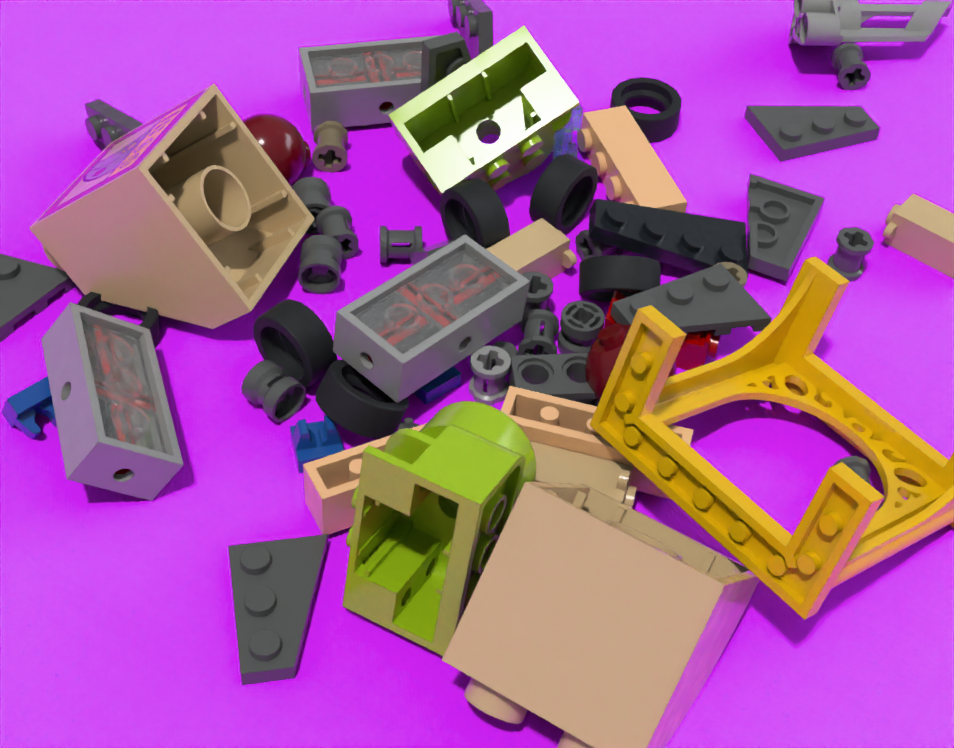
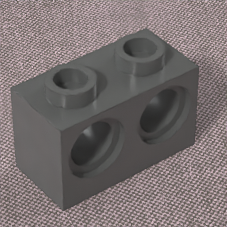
[508,353,599,406]

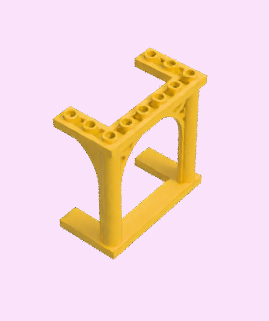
[590,256,954,620]

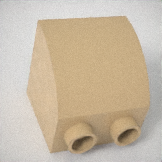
[442,482,760,748]

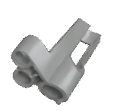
[788,0,954,46]

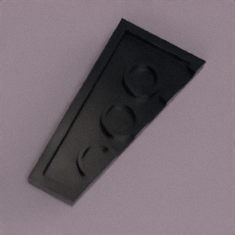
[588,199,748,278]

